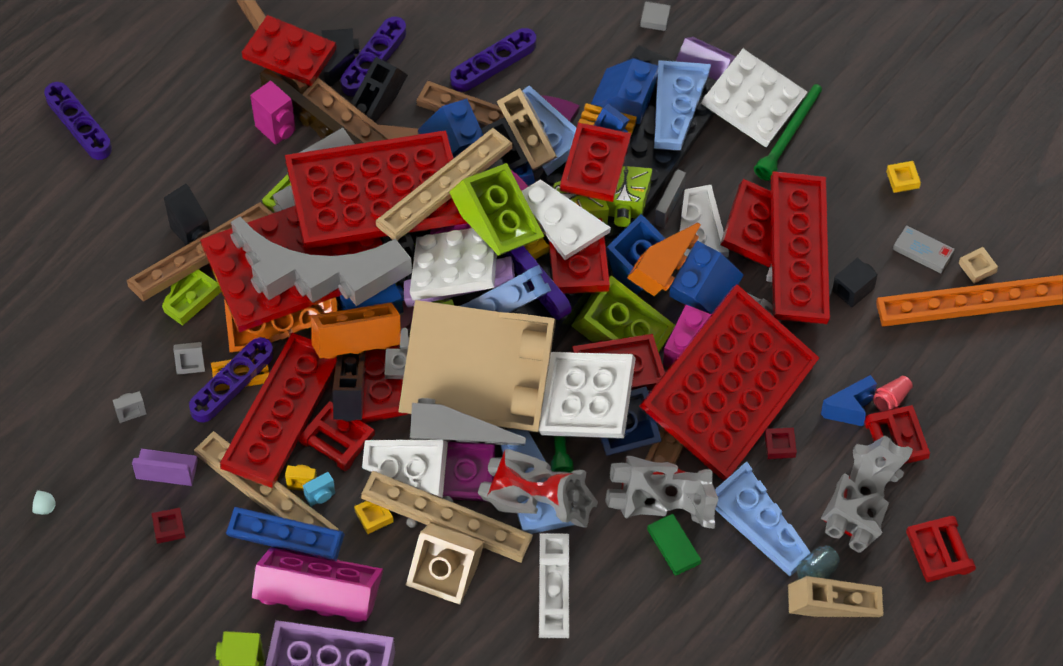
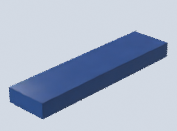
[226,507,345,562]

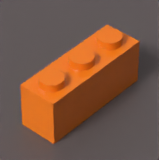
[311,302,401,358]

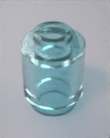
[797,545,839,579]

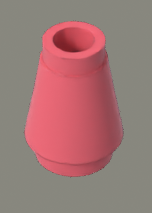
[873,376,913,412]

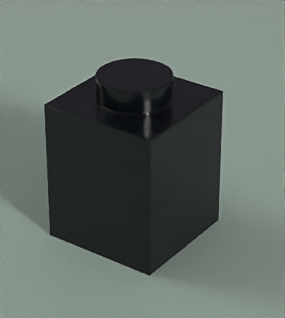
[832,257,878,308]

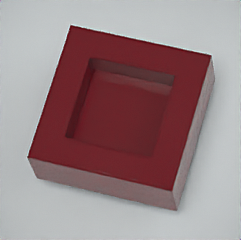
[765,427,797,459]
[151,508,186,544]

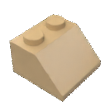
[406,523,484,605]

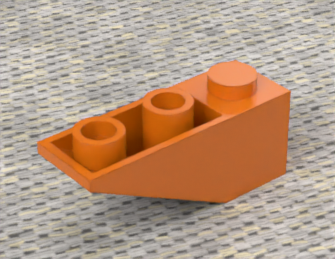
[627,222,701,296]

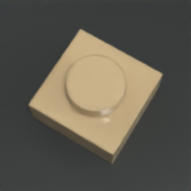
[959,247,998,284]

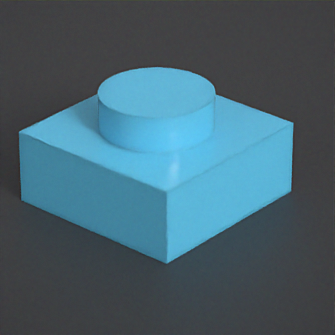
[303,472,335,507]

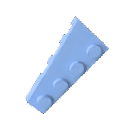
[654,60,711,150]
[523,86,576,176]
[500,429,574,534]
[715,462,811,576]

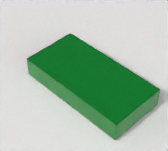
[647,514,701,576]

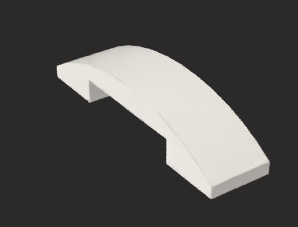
[539,534,569,638]

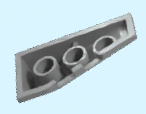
[410,398,526,446]

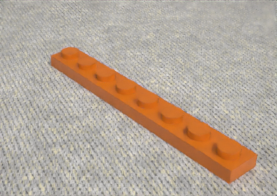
[876,275,1063,327]

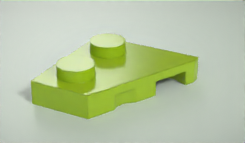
[162,269,221,326]

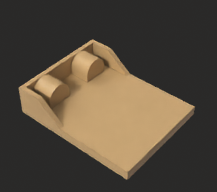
[398,300,556,433]

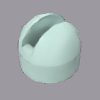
[33,490,55,515]

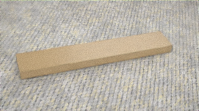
[376,128,512,241]
[194,431,339,531]
[361,471,533,563]

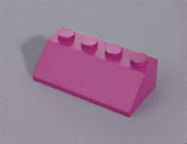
[252,547,383,622]

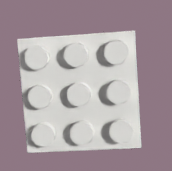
[701,49,807,148]
[410,228,497,301]
[539,352,636,438]

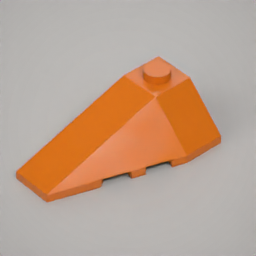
[224,297,338,352]

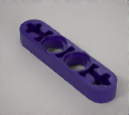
[341,17,406,97]
[450,28,536,92]
[44,82,112,160]
[502,246,571,320]
[189,337,274,423]

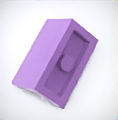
[675,37,736,80]
[132,449,198,486]

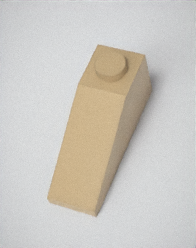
[497,88,557,170]
[788,576,883,617]

